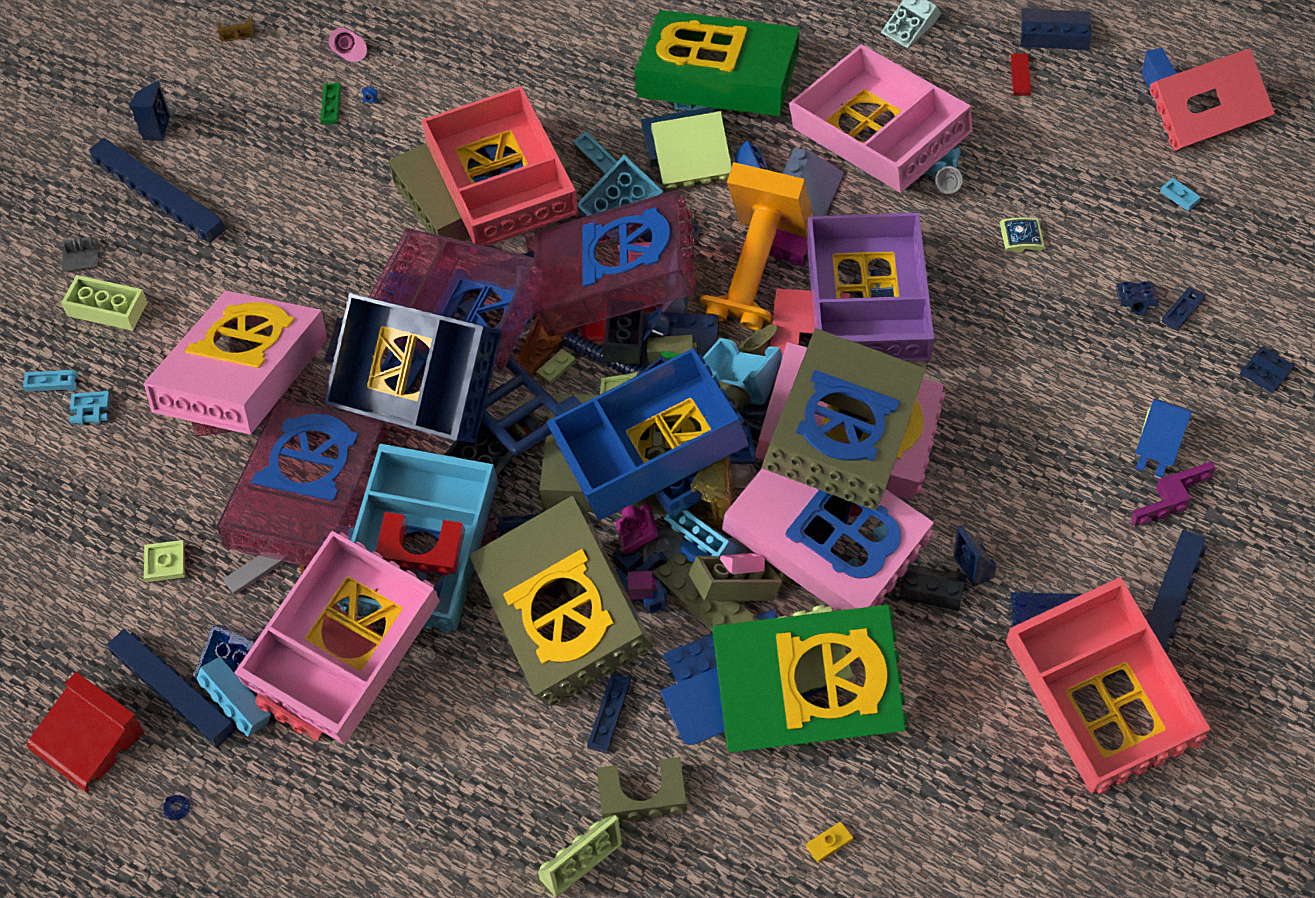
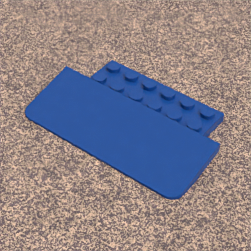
[660,609,827,745]

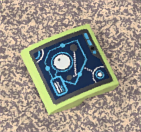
[1000,218,1044,253]

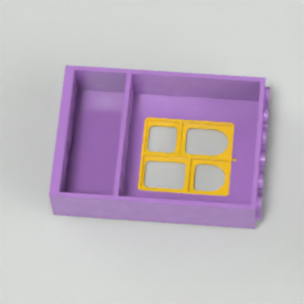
[807,212,934,362]

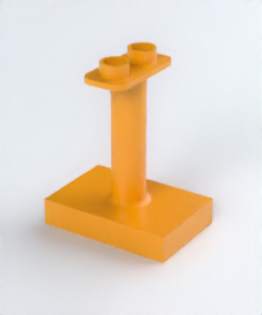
[700,162,813,331]

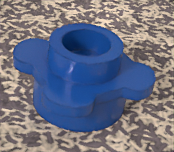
[361,87,379,103]

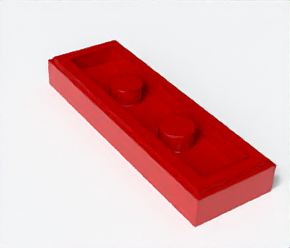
[1010,53,1031,96]

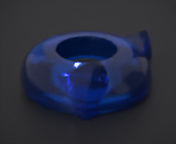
[163,795,190,821]

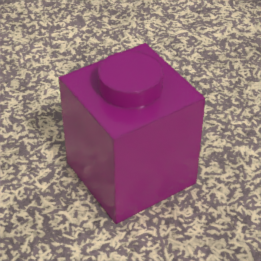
[628,571,657,600]

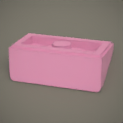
[720,553,765,574]

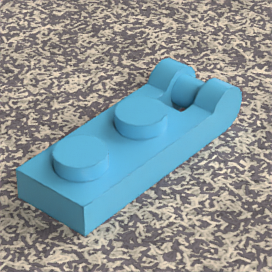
[23,370,78,392]

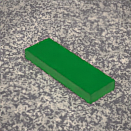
[320,83,341,125]

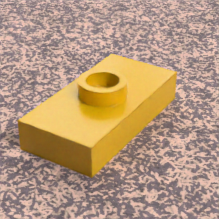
[806,821,853,863]

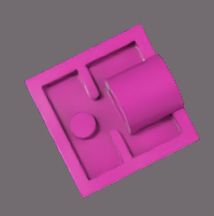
[616,503,658,555]

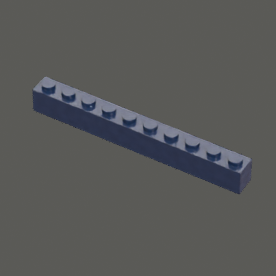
[89,138,225,243]

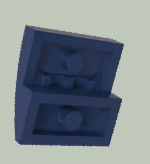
[1240,346,1295,393]

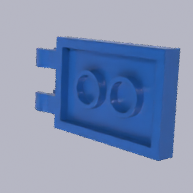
[1135,398,1192,478]

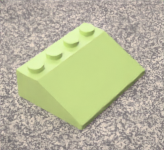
[538,816,622,897]

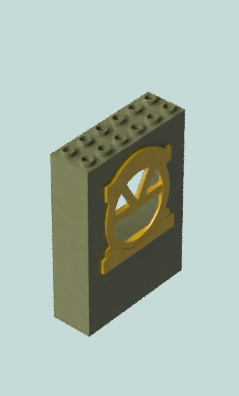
[469,495,654,707]

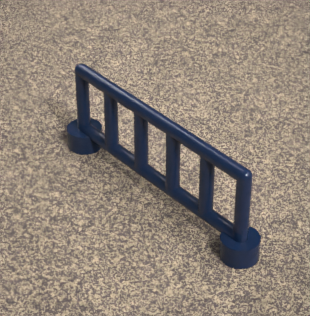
[414,297,582,456]

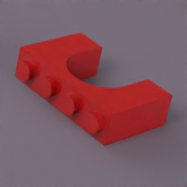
[375,512,466,576]

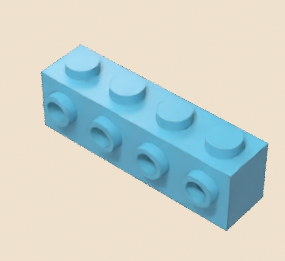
[664,509,740,556]
[197,657,271,737]

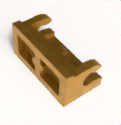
[217,17,254,42]

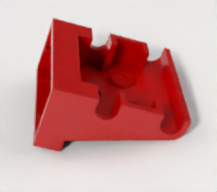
[27,672,144,793]

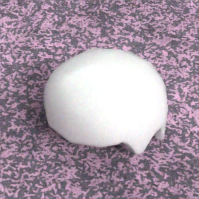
[935,166,963,194]

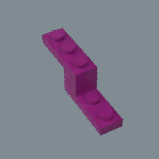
[1131,461,1215,527]

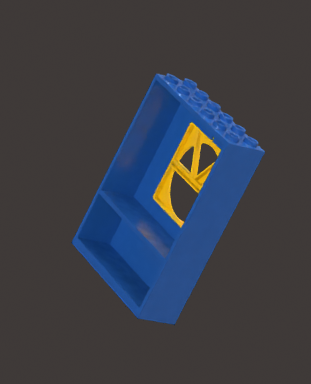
[547,348,749,521]

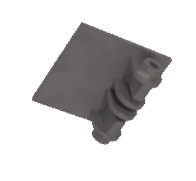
[59,236,98,272]

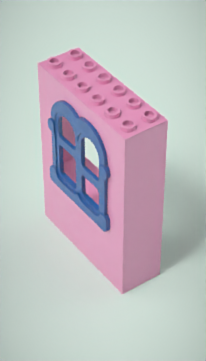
[722,469,934,611]

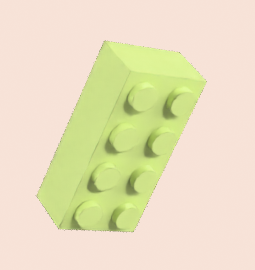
[61,275,148,331]

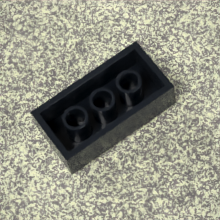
[602,297,645,365]

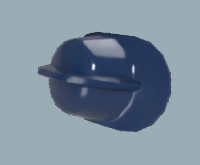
[642,307,670,341]

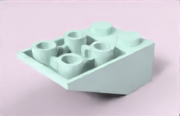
[881,0,941,48]

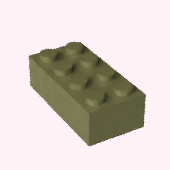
[689,556,782,601]

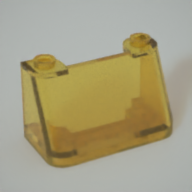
[691,456,736,538]

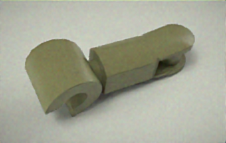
[647,422,667,460]

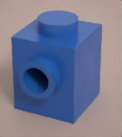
[642,580,667,614]

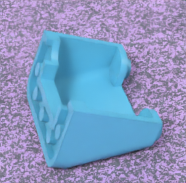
[703,338,783,405]

